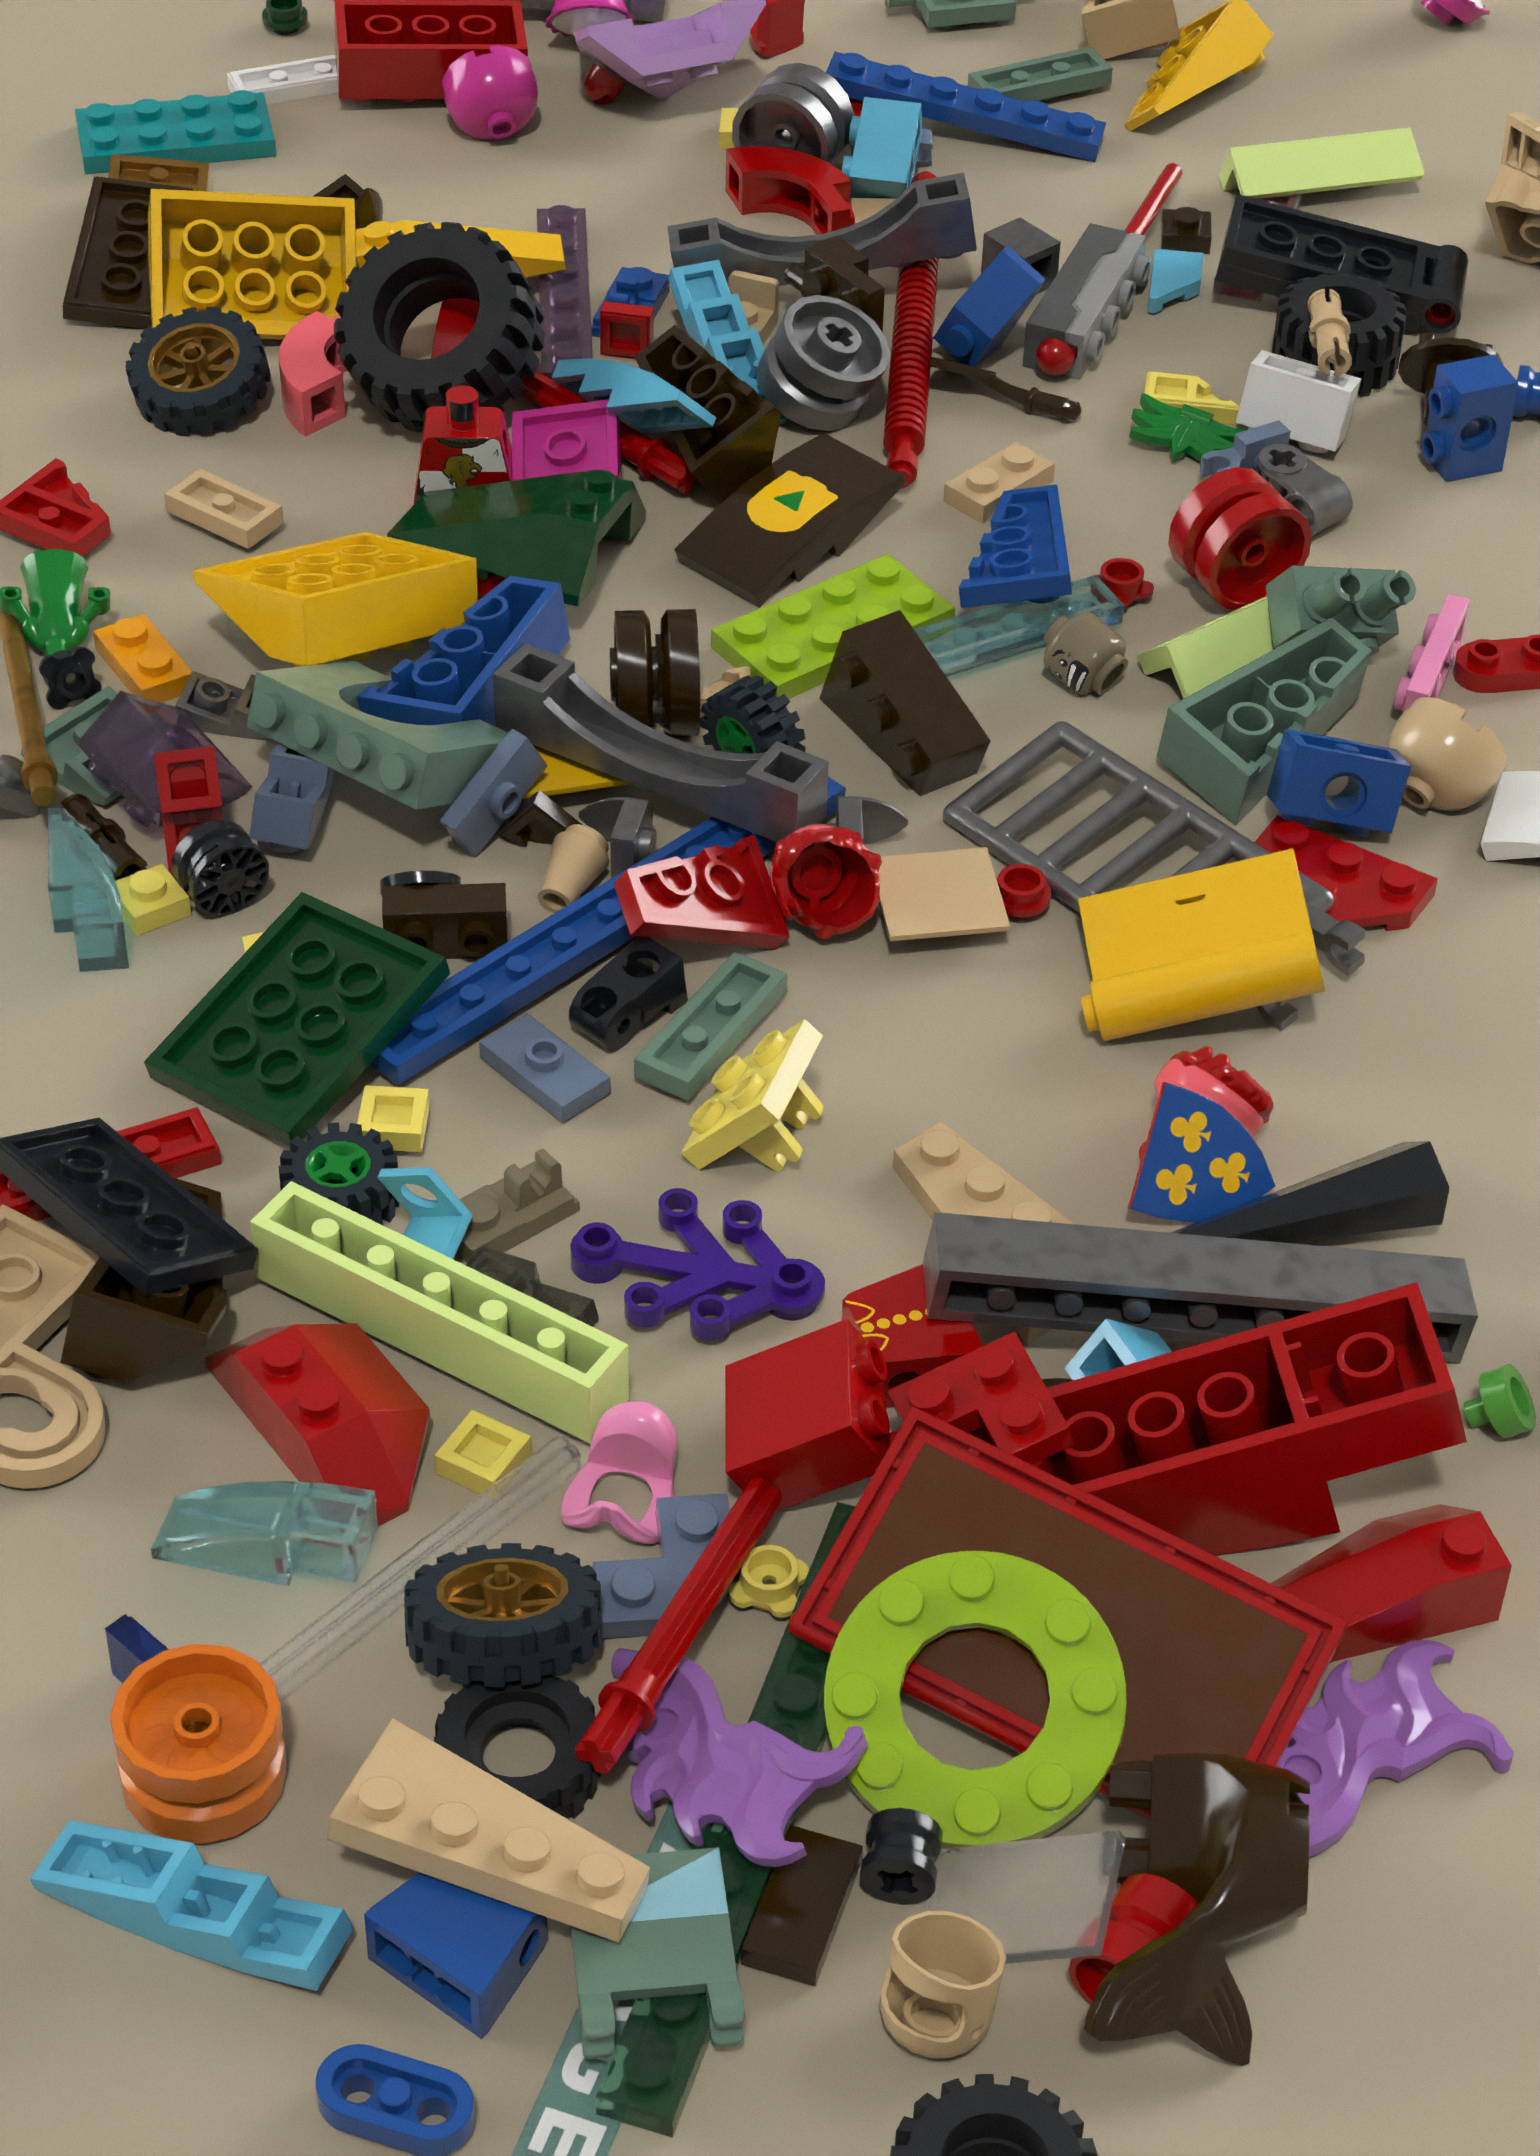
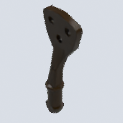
[928,357,1082,420]

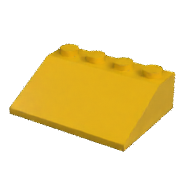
[148,189,356,340]
[193,531,478,667]

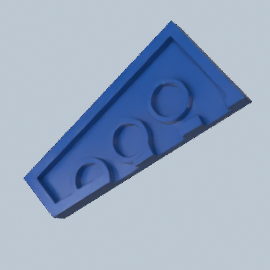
[958,484,1072,608]

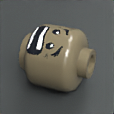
[1043,612,1128,696]

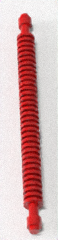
[883,171,939,488]

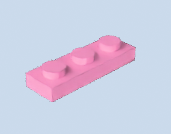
[1394,594,1470,714]

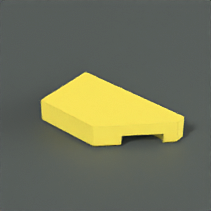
[1142,371,1239,425]

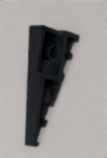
[1170,1141,1450,1245]

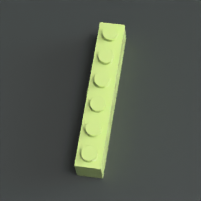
[250,1181,629,1444]

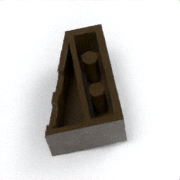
[819,610,991,796]

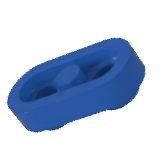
[316,2044,475,2156]

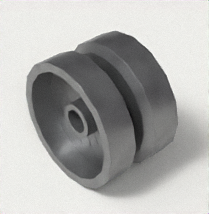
[732,62,854,164]
[756,295,890,431]

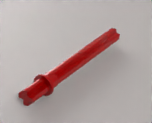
[521,370,697,494]
[575,1477,783,1774]

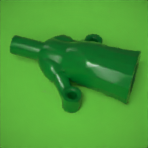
[0,549,110,677]

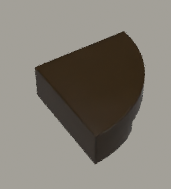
[499,790,583,846]

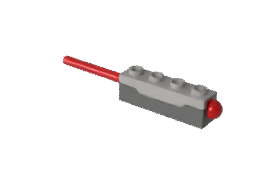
[1023,163,1183,380]

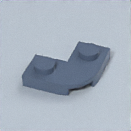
[592,1493,735,1639]

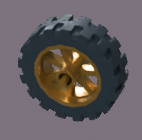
[125,307,271,436]
[404,1543,602,1687]

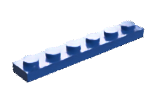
[826,51,1106,162]

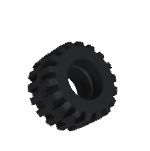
[1272,274,1406,395]
[890,2074,1098,2156]

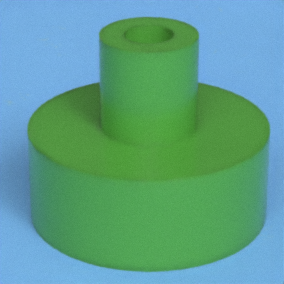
[1464,1364,1536,1438]

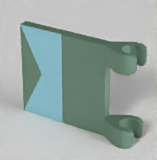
[570,1847,745,2059]

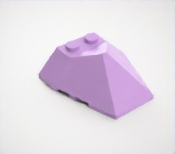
[574,0,766,100]

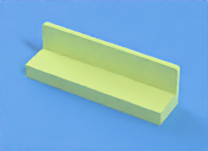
[1219,127,1424,199]
[1137,596,1274,699]

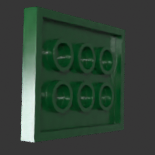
[144,892,451,1147]

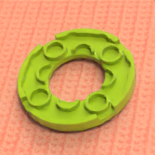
[824,1551,1127,1853]

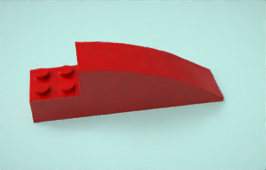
[887,1282,1467,1556]

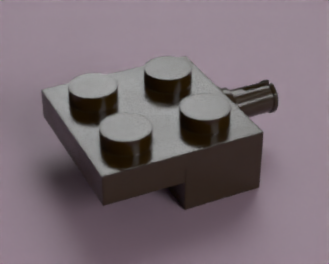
[784,236,885,333]

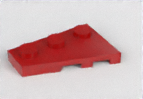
[614,835,790,949]

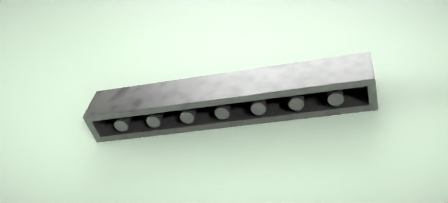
[923,1212,1478,1363]

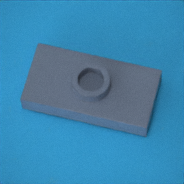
[440,729,547,857]
[479,1013,611,1123]

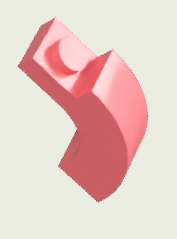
[279,311,348,437]

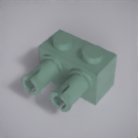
[1265,565,1416,656]

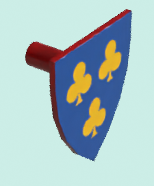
[1128,1082,1276,1222]

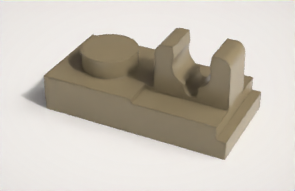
[456,1149,580,1269]

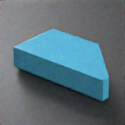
[1148,249,1204,314]

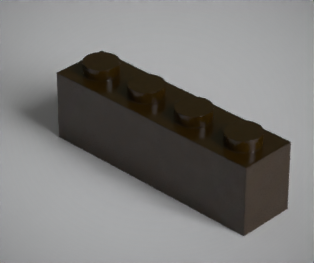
[635,325,781,503]

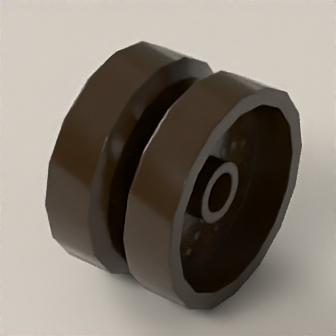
[609,609,700,737]

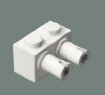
[1235,350,1361,453]

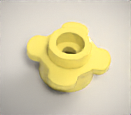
[729,1545,810,1618]

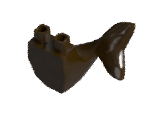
[1084,1753,1310,2066]

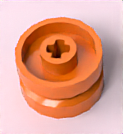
[110,1644,287,1844]

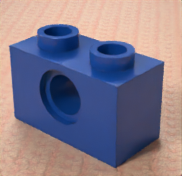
[1421,354,1519,482]
[1267,728,1411,836]

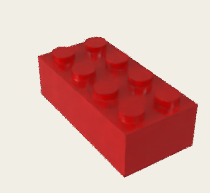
[334,0,528,102]

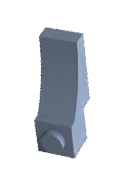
[249,743,338,853]

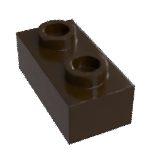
[382,883,508,959]

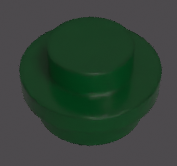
[262,0,308,35]

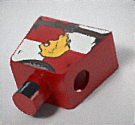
[414,385,512,504]

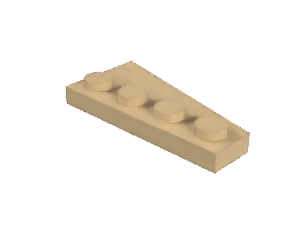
[893,1121,1074,1345]
[327,1718,650,1943]

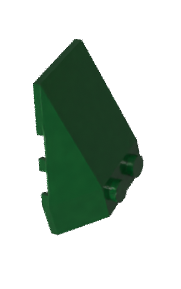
[387,470,646,606]

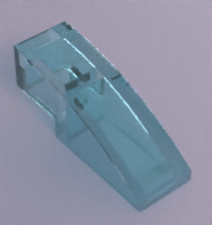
[48,808,129,972]
[151,1481,378,1586]

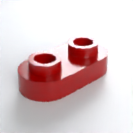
[1453,635,1540,693]

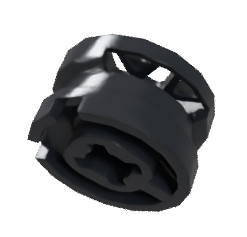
[172,819,269,916]

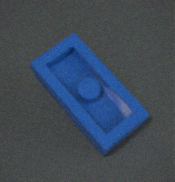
[591,267,670,337]

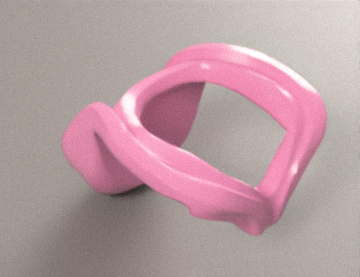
[561,1401,678,1544]

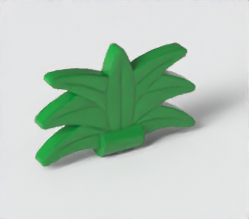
[1129,393,1246,462]

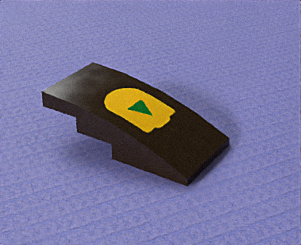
[674,433,906,608]

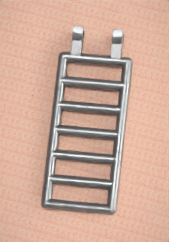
[943,721,1365,1031]

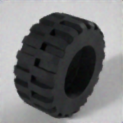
[334,222,545,433]

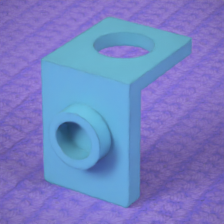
[377,1167,473,1259]

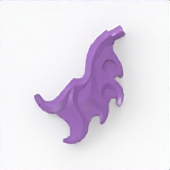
[1277,1640,1514,1858]
[611,1648,868,1867]

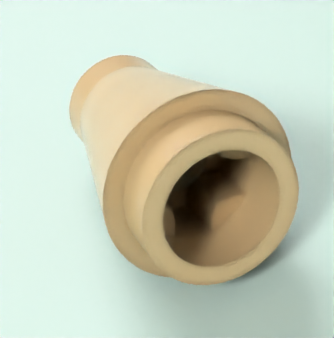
[538,824,609,913]

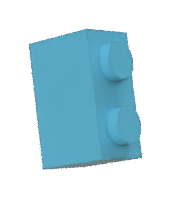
[842,97,922,204]

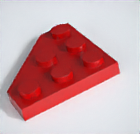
[1254,815,1438,932]

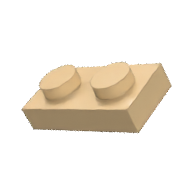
[943,442,1055,524]
[164,468,284,549]

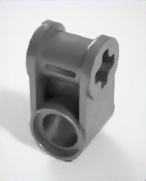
[1257,444,1353,536]

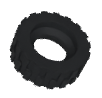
[434,1674,601,1819]

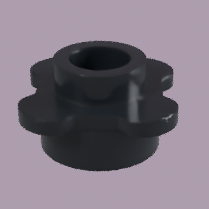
[39,646,102,709]

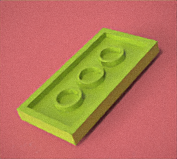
[711,554,956,699]

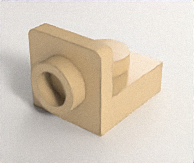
[728,270,779,344]

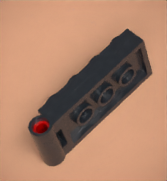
[1215,194,1469,333]

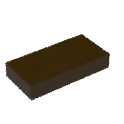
[741,1825,863,1986]

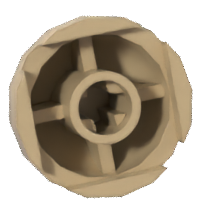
[1387,697,1508,811]

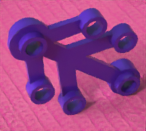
[570,1188,825,1340]

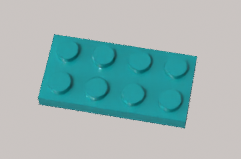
[75,90,276,174]

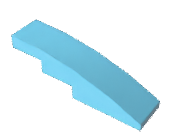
[668,260,788,424]
[552,358,716,434]
[29,1820,354,1991]

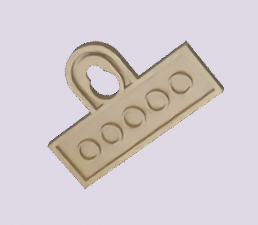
[0,1204,105,1489]

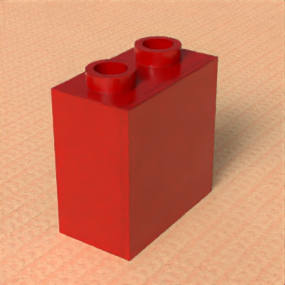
[725,1319,890,1512]

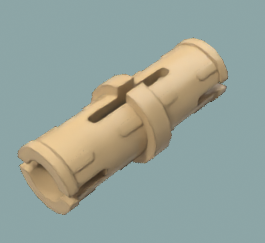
[1308,289,1352,377]

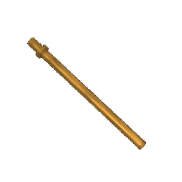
[0,610,58,806]

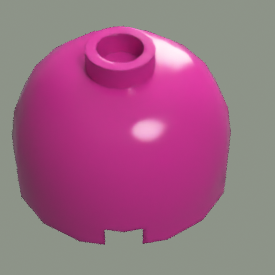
[442,45,538,141]

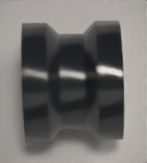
[860,1808,943,1905]

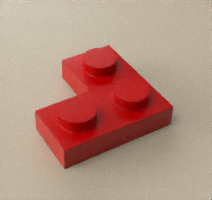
[887,1331,1075,1465]

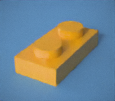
[93,614,192,709]

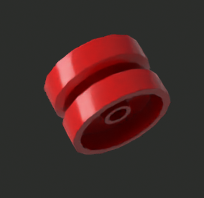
[1168,467,1312,610]

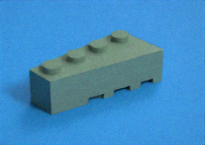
[1156,617,1372,826]

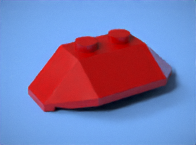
[205,1323,430,1542]

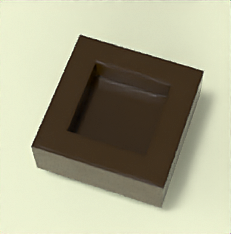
[1161,207,1212,254]

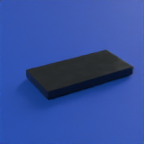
[0,1117,258,1296]

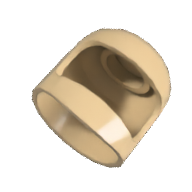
[879,1911,1006,2058]

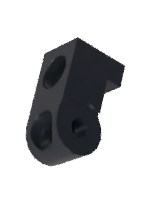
[569,936,688,1051]

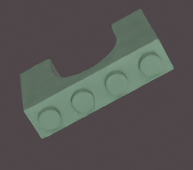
[246,661,508,810]

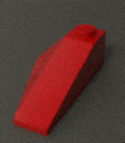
[1271,1504,1512,1663]

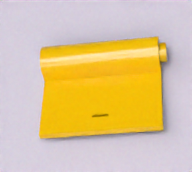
[1078,849,1326,1041]

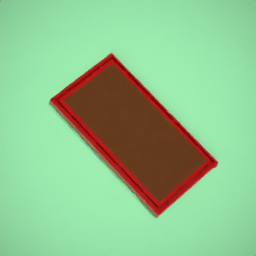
[787,1406,1348,1821]

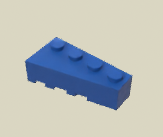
[357,575,570,726]

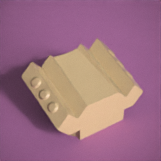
[1485,111,1540,264]

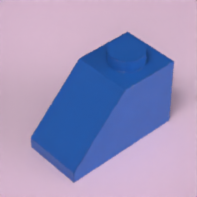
[933,246,1046,367]

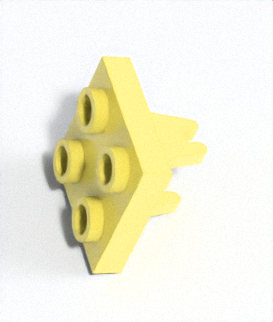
[681,1019,824,1172]

